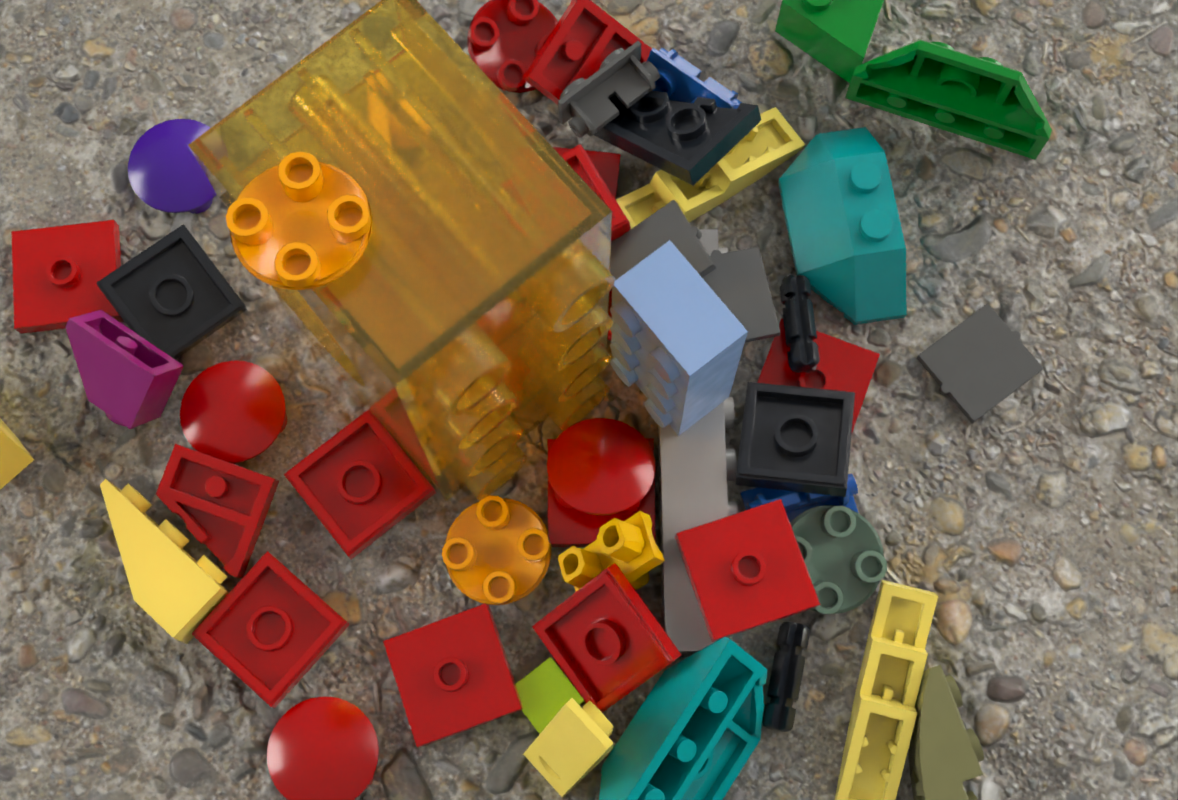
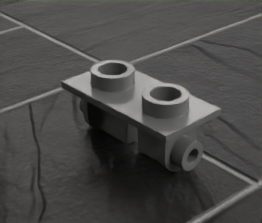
[558,41,660,138]

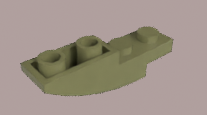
[909,665,984,800]

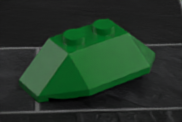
[845,39,1052,160]

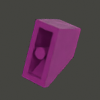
[65,310,184,429]

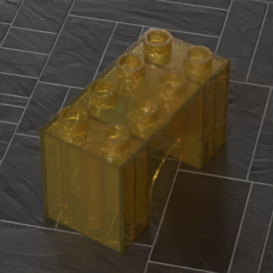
[188,0,615,501]

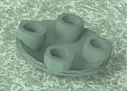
[790,505,887,614]

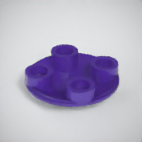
[128,119,229,214]

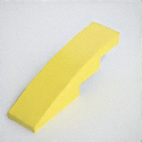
[616,107,805,229]
[835,579,938,800]

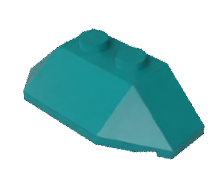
[778,127,907,325]
[599,637,767,800]

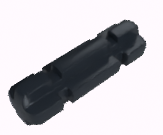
[780,275,820,373]
[762,622,810,732]

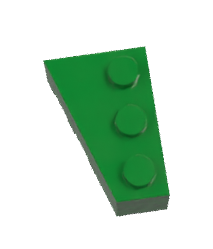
[775,0,884,83]

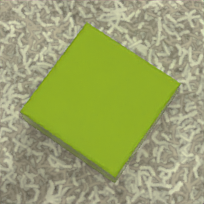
[515,657,585,734]

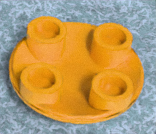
[226,152,372,290]
[442,495,551,605]

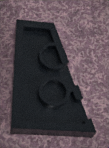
[594,91,761,186]

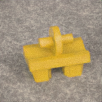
[558,511,664,592]

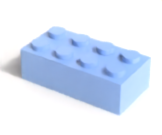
[610,240,748,436]

